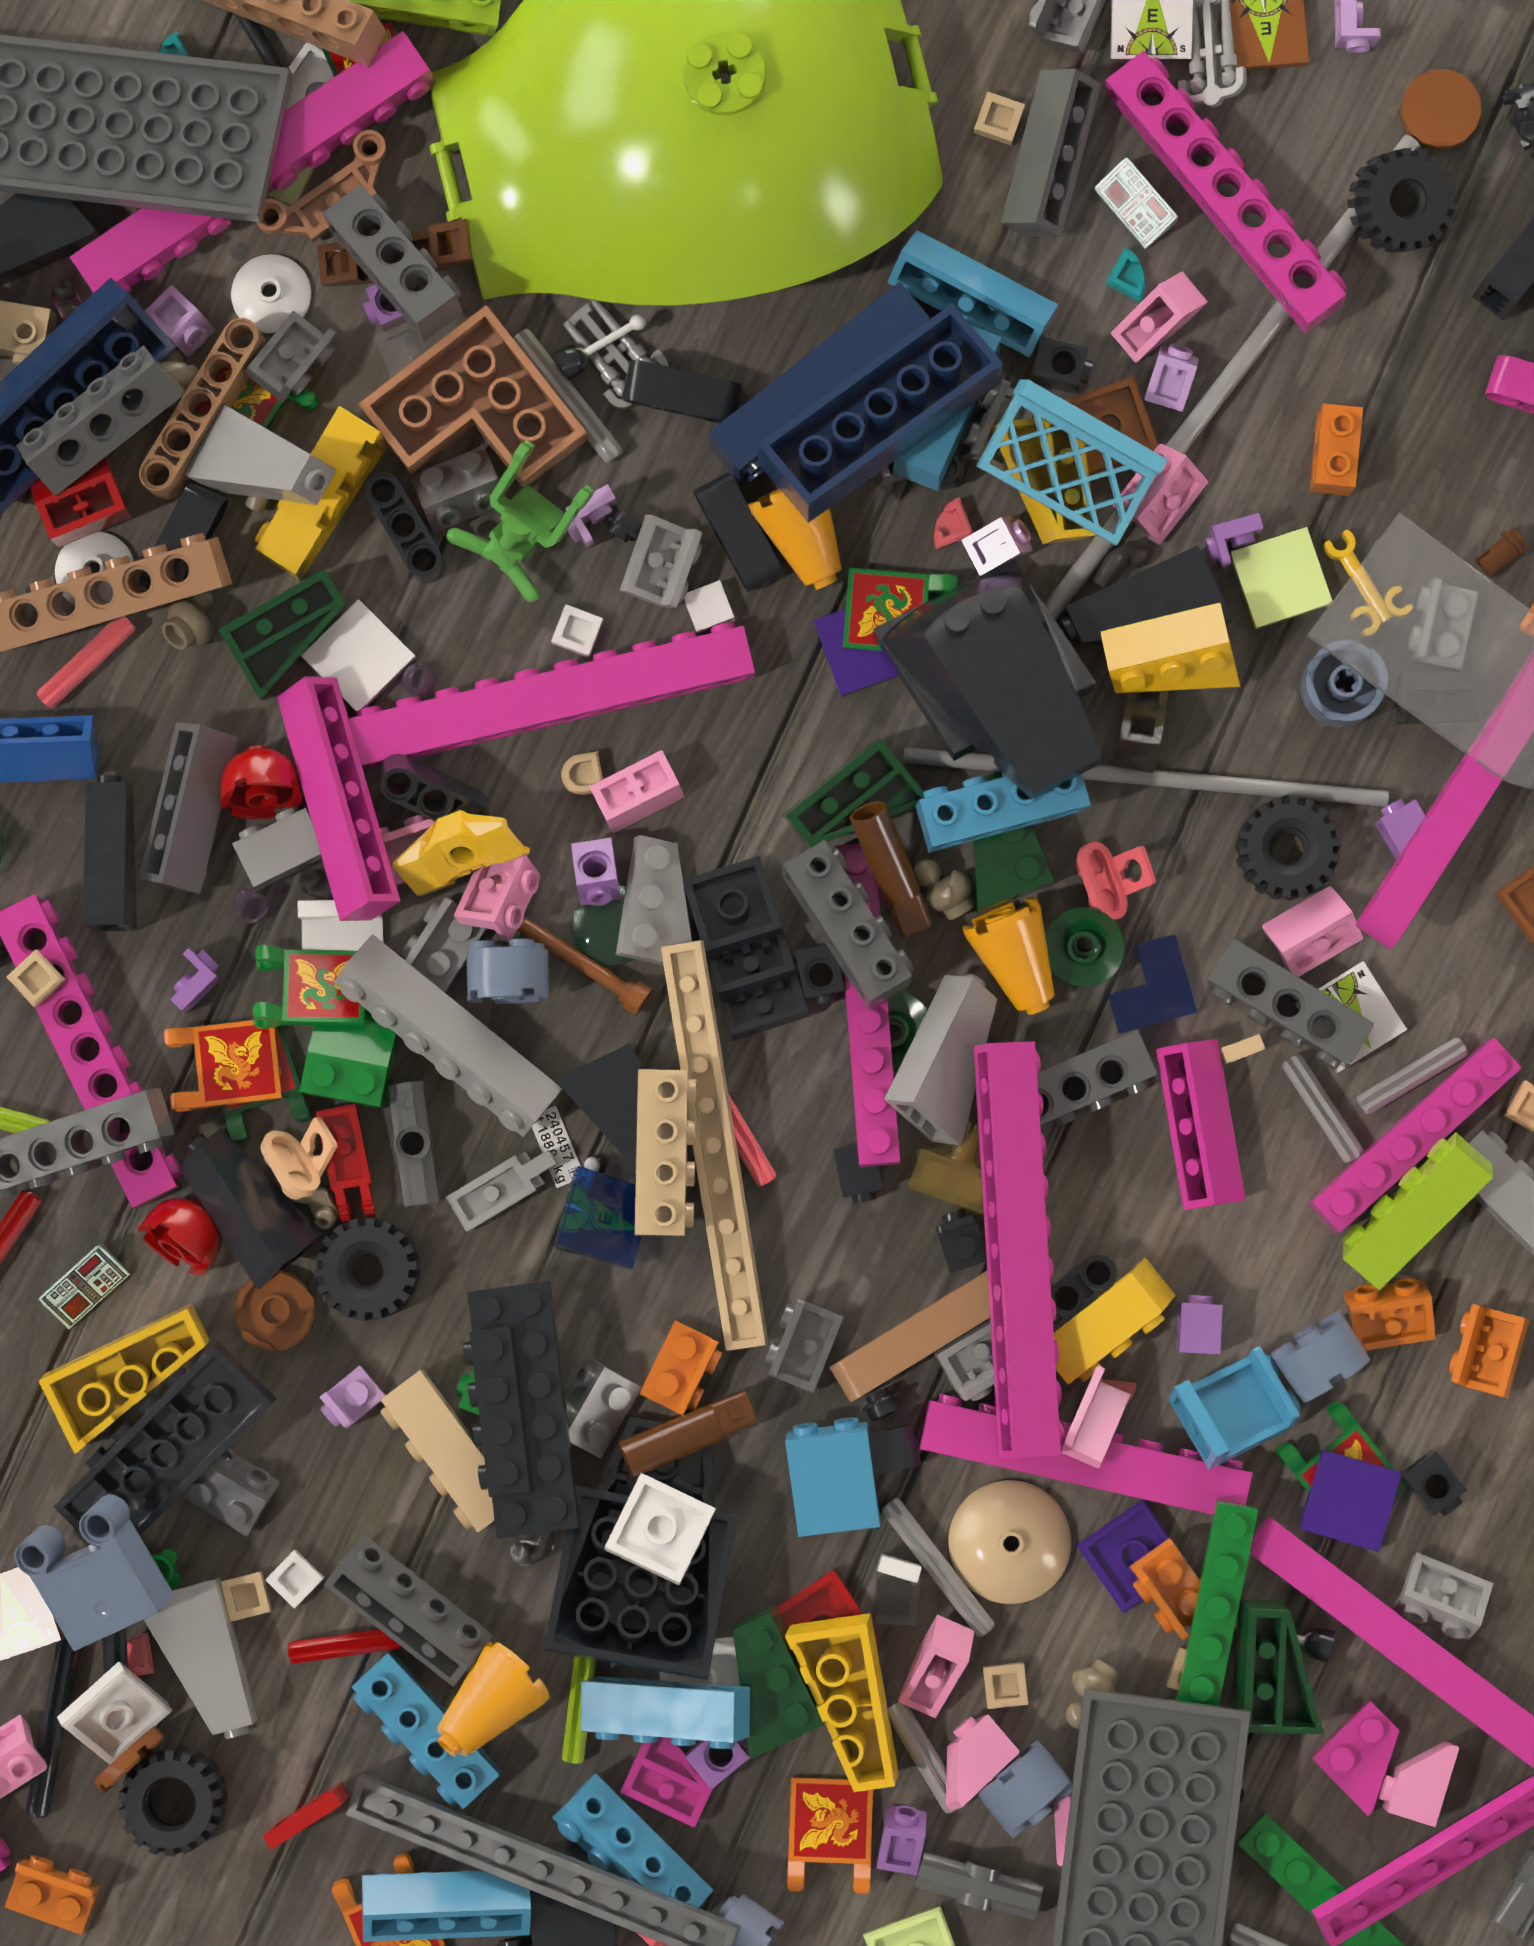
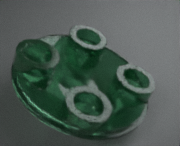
[572,886,635,966]

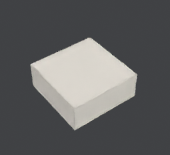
[684,580,735,634]
[551,604,604,658]
[266,1549,325,1609]
[877,1553,922,1583]

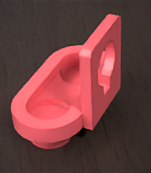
[1075,842,1156,920]

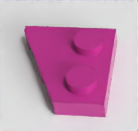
[1311,1699,1400,1816]
[620,1737,712,1828]

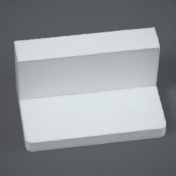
[298,900,384,951]

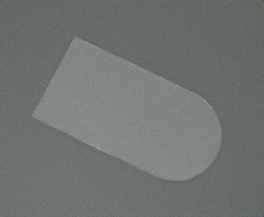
[1307,512,1534,789]

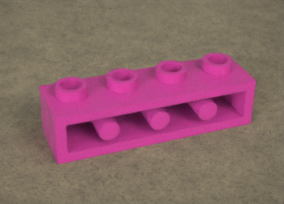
[1156,1039,1246,1210]

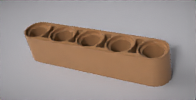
[139,318,266,500]
[829,1271,990,1403]

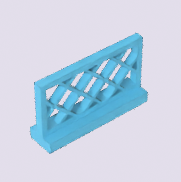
[976,379,1168,545]

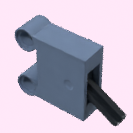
[14,1495,174,1674]

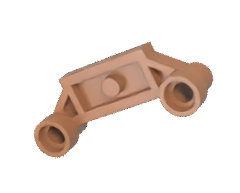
[256,130,386,243]

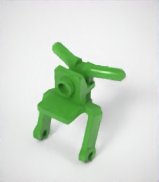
[446,440,595,602]

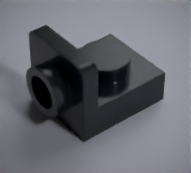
[935,1209,987,1273]

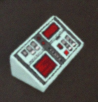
[1094,157,1178,249]
[39,1244,130,1329]

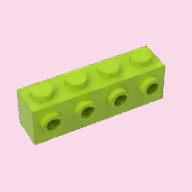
[348,0,501,37]
[1342,1132,1493,1290]

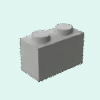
[232,806,322,891]

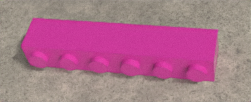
[277,676,400,921]
[1307,1038,1522,1233]

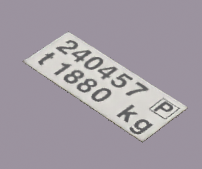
[532,1105,585,1188]

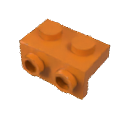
[1449,1303,1530,1399]

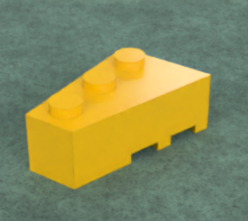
[991,418,1096,544]
[1101,603,1240,693]
[1054,1257,1176,1384]

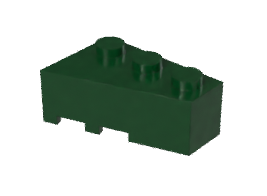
[782,738,924,847]

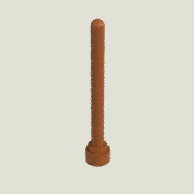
[517,916,653,1016]

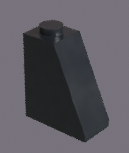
[1472,218,1534,321]

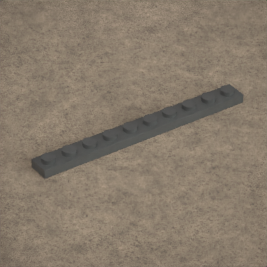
[346,1774,741,1946]

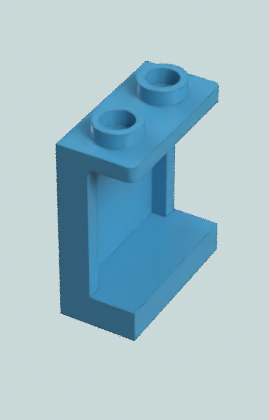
[1168,1346,1300,1470]
[785,1417,881,1537]

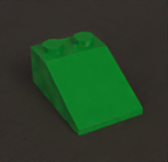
[299,1009,399,1109]

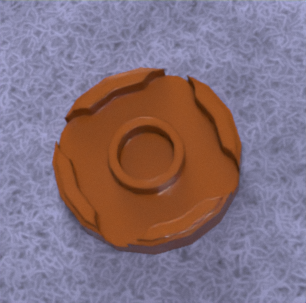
[1400,69,1481,150]
[234,1271,316,1351]
[92,1726,164,1793]

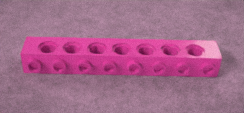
[1105,50,1346,335]
[0,894,183,1209]

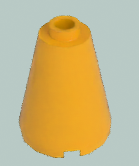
[748,489,842,590]
[962,897,1055,1015]
[437,1641,550,1757]

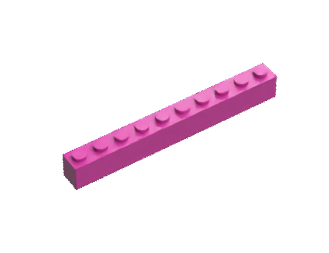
[70,31,435,293]
[349,622,755,771]
[973,1041,1064,1459]

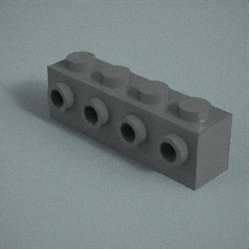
[1001,69,1101,237]
[138,722,238,894]
[782,840,914,1010]
[324,1534,493,1687]

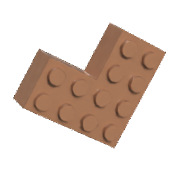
[358,305,587,487]

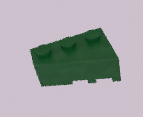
[219,568,346,700]
[972,771,1054,915]
[1233,1600,1324,1734]
[733,1604,825,1759]

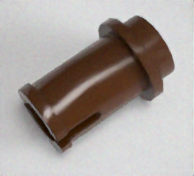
[1475,528,1528,579]

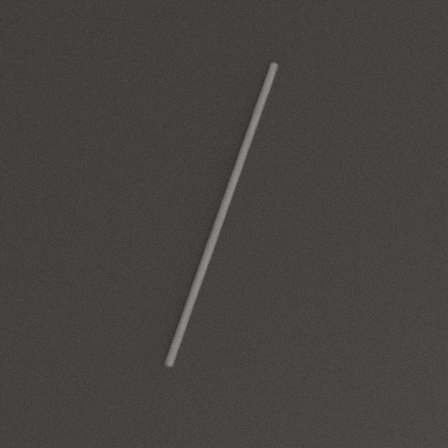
[1044,135,1421,621]

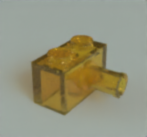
[907,1122,984,1216]

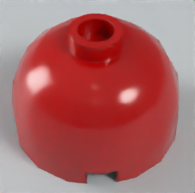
[220,745,302,820]
[138,1198,222,1276]

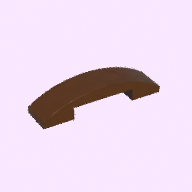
[317,219,472,287]

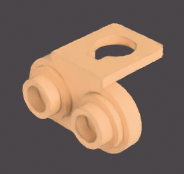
[260,1117,337,1200]

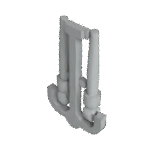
[1178,0,1247,107]
[563,300,668,409]

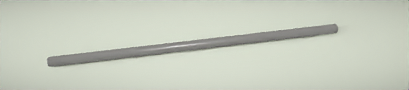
[903,747,1389,807]

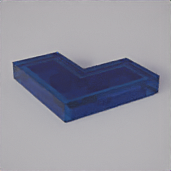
[1107,934,1197,1034]

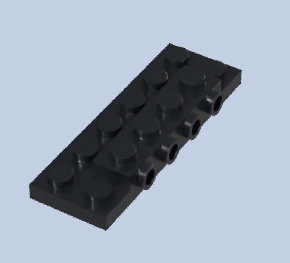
[463,1281,581,1539]
[53,1341,277,1544]

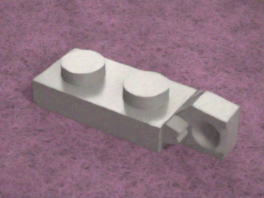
[446,1150,558,1232]

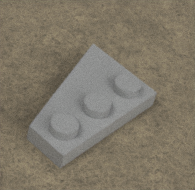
[616,835,692,966]

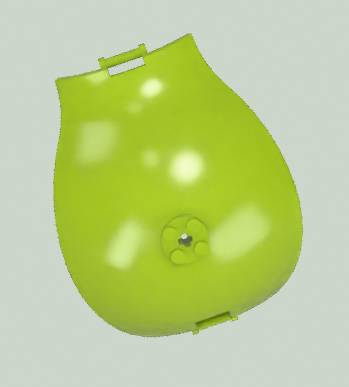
[429,0,943,306]

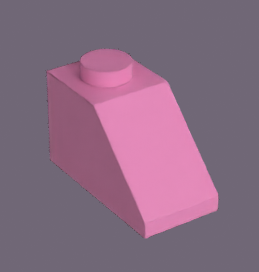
[1111,271,1208,363]
[898,1615,974,1718]
[945,1714,1020,1811]
[1379,1741,1459,1827]

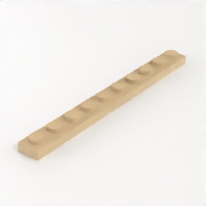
[661,940,769,1351]

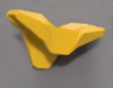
[392,810,530,896]

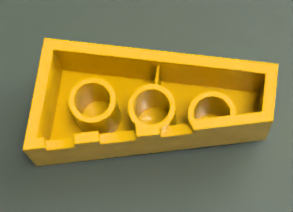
[255,406,388,581]
[39,1303,210,1454]
[785,1613,899,1792]

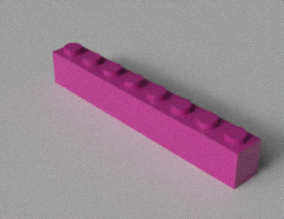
[919,1394,1253,1515]

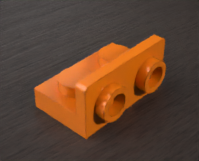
[1343,1277,1436,1351]
[639,1320,722,1416]
[1129,1538,1200,1641]
[5,1855,101,1935]

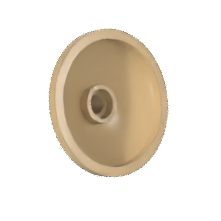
[948,1480,1071,1604]

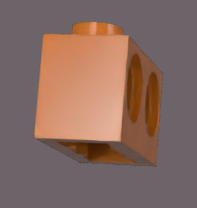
[1310,403,1363,496]

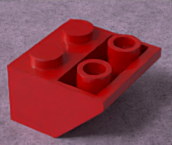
[30,456,132,548]

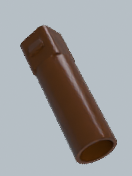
[850,801,932,937]
[618,1390,758,1478]

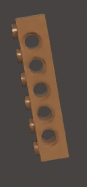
[201,0,387,67]
[0,533,232,652]

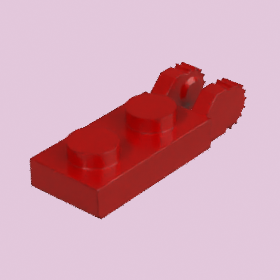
[316,1103,376,1223]

